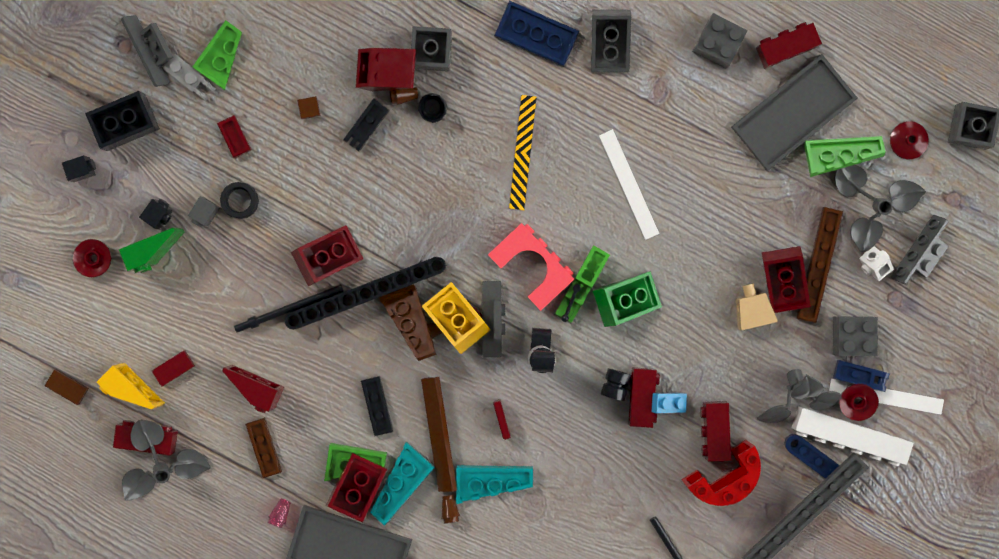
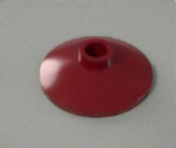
[890,121,929,160]
[73,239,112,277]
[839,384,879,421]

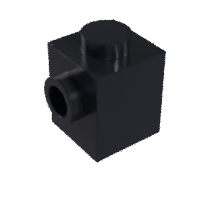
[62,155,96,182]
[139,198,172,229]

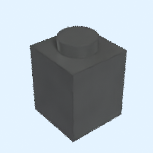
[188,196,221,227]

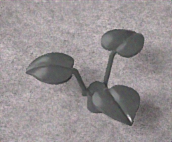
[835,165,926,252]
[756,369,842,423]
[122,419,210,501]

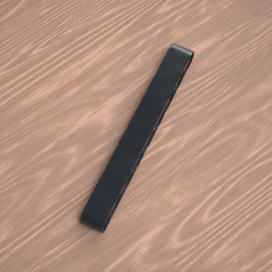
[285,257,447,330]

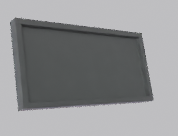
[731,54,858,171]
[286,505,413,559]

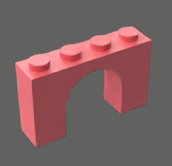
[488,223,574,311]

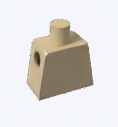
[736,283,778,330]

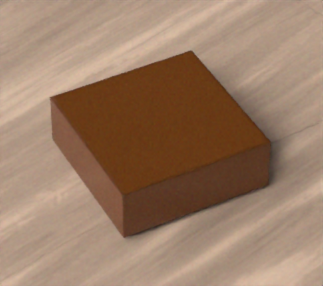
[297,96,321,119]

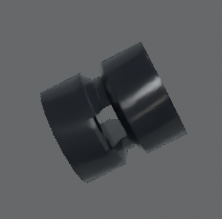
[601,368,632,401]

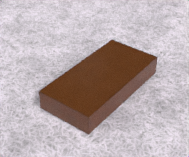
[45,369,89,405]

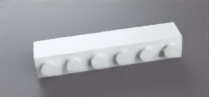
[792,406,914,466]

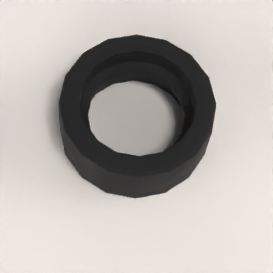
[220,182,259,219]

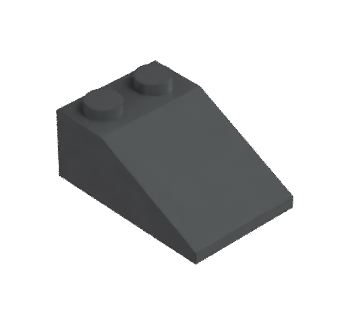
[591,9,631,72]

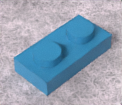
[652,393,687,413]

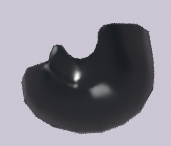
[418,93,448,123]

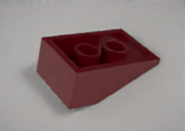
[291,225,363,287]
[762,246,811,313]
[222,365,284,413]
[326,453,387,523]

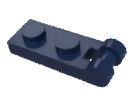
[833,360,890,392]

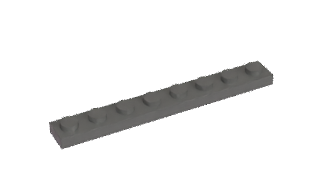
[742,452,869,559]

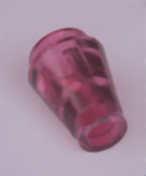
[268,498,291,528]

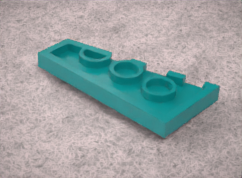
[370,442,435,525]
[456,465,533,504]

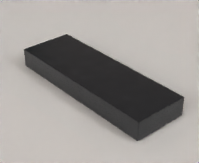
[361,376,393,436]

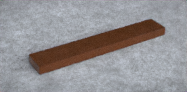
[796,207,843,323]
[421,377,457,492]

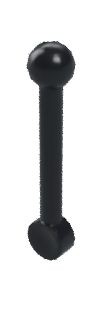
[561,284,581,322]

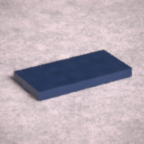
[494,0,580,67]

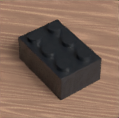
[85,91,160,151]

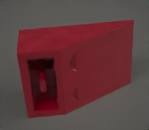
[356,48,416,92]

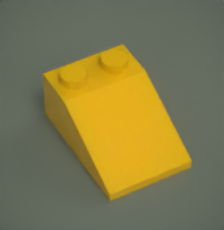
[422,282,490,354]
[97,363,165,409]

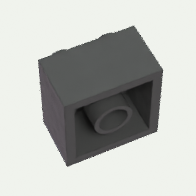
[692,13,748,69]
[411,26,452,71]
[948,102,999,150]
[833,316,878,356]

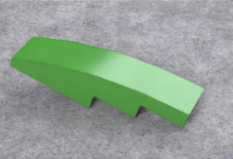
[554,245,610,324]

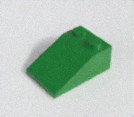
[119,228,185,273]
[593,271,662,327]

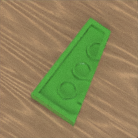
[804,136,886,177]

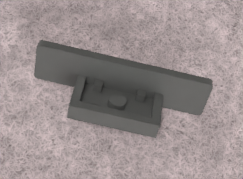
[121,15,173,87]
[891,215,949,284]
[482,281,505,357]

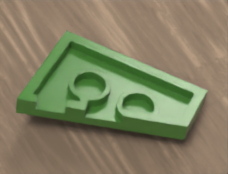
[192,20,242,90]
[324,443,387,481]

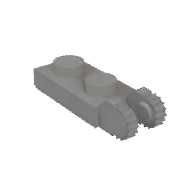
[163,54,216,101]

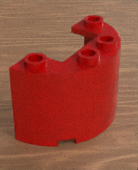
[681,440,761,506]

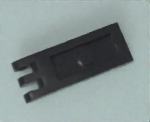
[343,98,390,152]

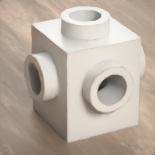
[859,246,894,281]

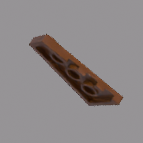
[379,284,437,361]

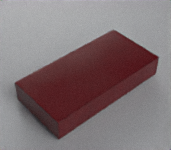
[217,115,252,158]
[152,350,195,387]
[493,399,511,440]

